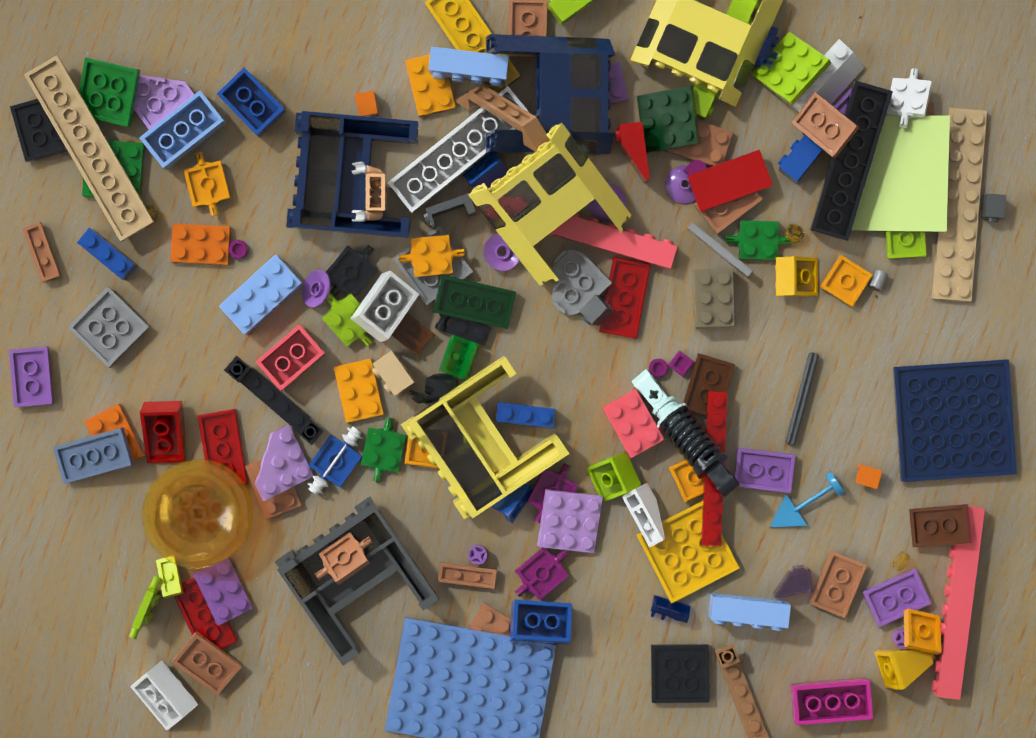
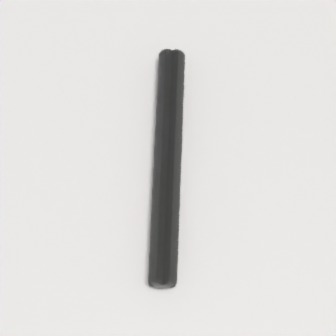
[785,352,819,445]

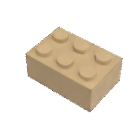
[372,350,417,396]

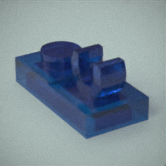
[754,26,779,69]
[650,595,691,623]

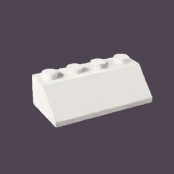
[793,39,865,112]

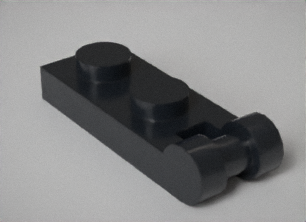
[435,314,491,346]

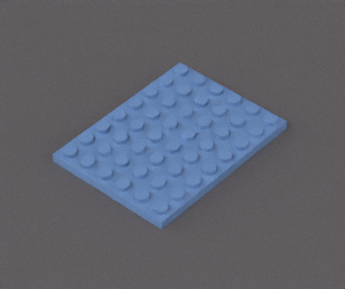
[385,617,556,738]

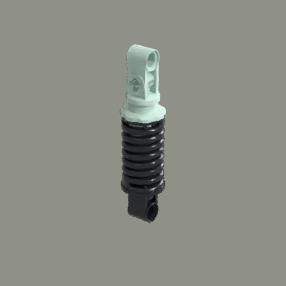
[632,369,740,497]

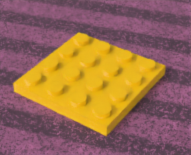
[636,500,740,603]

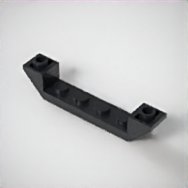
[224,356,324,445]

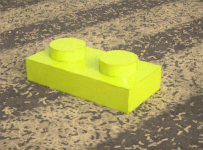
[156,556,183,598]

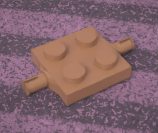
[315,532,373,585]

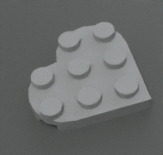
[552,250,612,315]

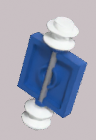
[308,426,363,495]

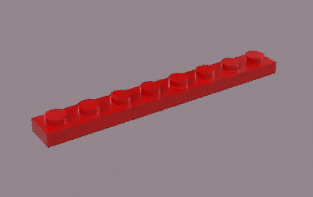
[701,391,728,546]

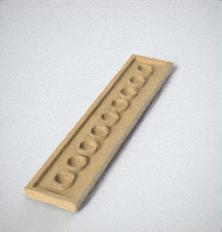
[24,55,155,242]
[932,108,987,302]

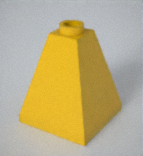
[874,649,934,690]

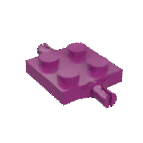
[526,463,578,524]
[514,547,569,600]

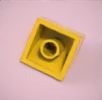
[775,256,818,296]

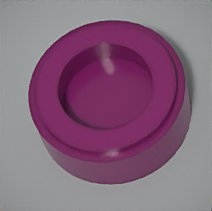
[229,240,248,259]
[649,359,668,378]

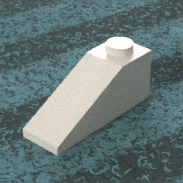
[622,483,665,547]

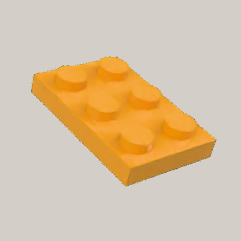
[405,54,456,117]
[334,358,384,423]

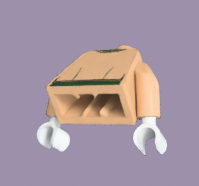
[352,162,387,222]

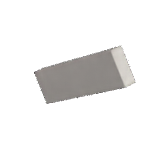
[687,223,752,277]

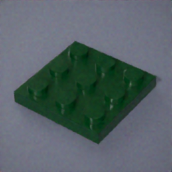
[637,86,701,153]

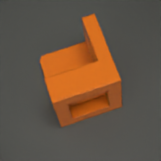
[355,91,379,116]
[855,464,882,489]

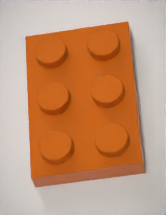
[170,223,231,265]
[84,404,145,472]

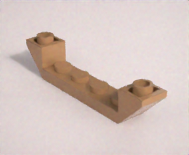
[456,84,550,152]
[715,643,769,738]

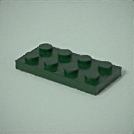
[433,274,516,329]

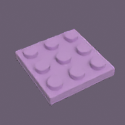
[537,489,603,553]

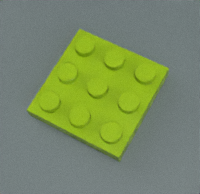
[751,32,831,106]

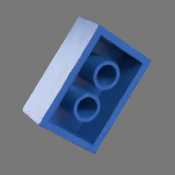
[217,67,287,138]
[510,600,572,645]

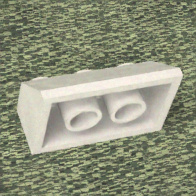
[130,660,198,730]

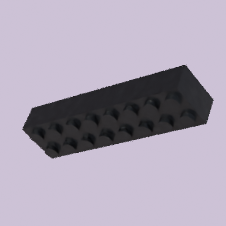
[809,80,893,241]

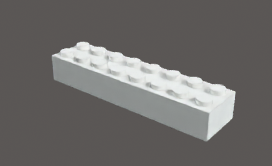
[387,86,529,214]

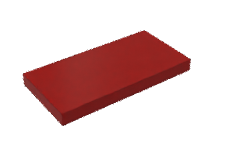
[687,149,773,212]
[599,257,651,339]
[197,409,249,491]
[174,578,238,649]

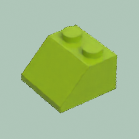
[586,451,642,502]

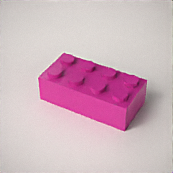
[790,677,873,725]

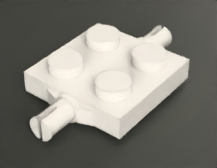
[887,68,932,128]

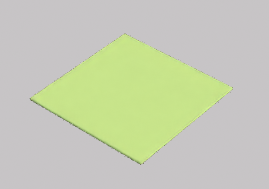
[851,115,950,232]

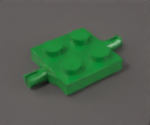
[726,220,792,260]
[361,417,406,482]

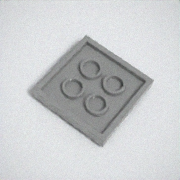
[393,225,473,306]
[68,286,150,368]

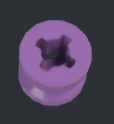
[468,544,487,565]
[892,628,908,649]

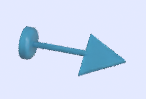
[770,471,846,527]

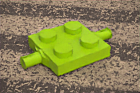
[322,293,373,347]
[129,575,162,639]

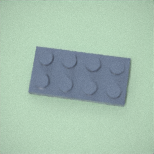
[53,427,135,484]

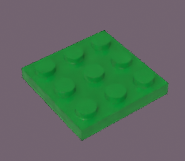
[79,58,141,127]
[82,140,145,198]

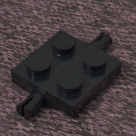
[326,245,378,297]

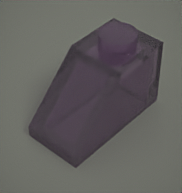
[773,564,814,598]

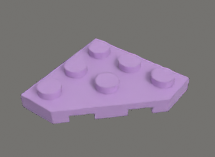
[134,75,194,130]
[255,425,314,501]

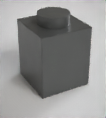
[981,194,1006,222]
[579,294,614,326]

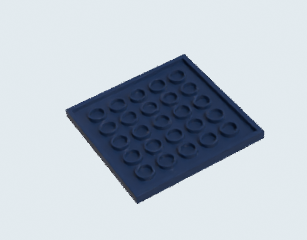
[893,359,1017,482]

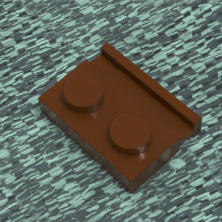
[392,312,434,356]

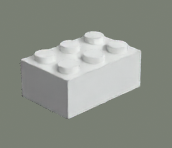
[350,271,419,342]

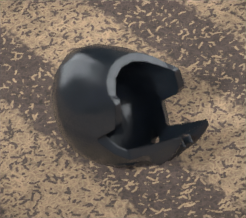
[409,373,458,409]

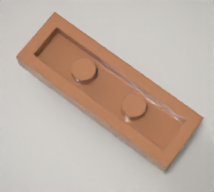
[22,222,61,283]
[437,562,497,589]

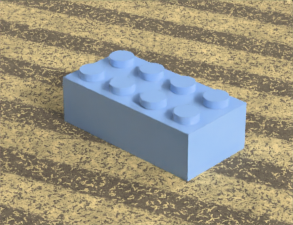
[428,47,509,87]
[140,90,227,170]
[219,254,304,335]
[708,593,791,631]

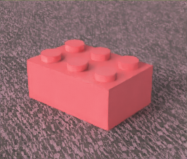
[256,324,326,391]
[602,389,664,458]

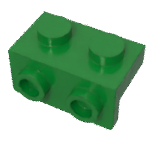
[439,335,478,380]

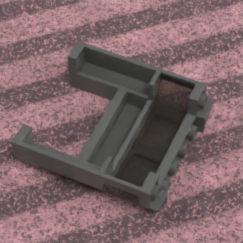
[275,496,439,666]

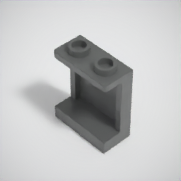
[423,194,476,229]

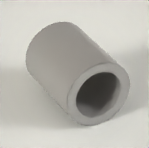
[869,269,888,291]

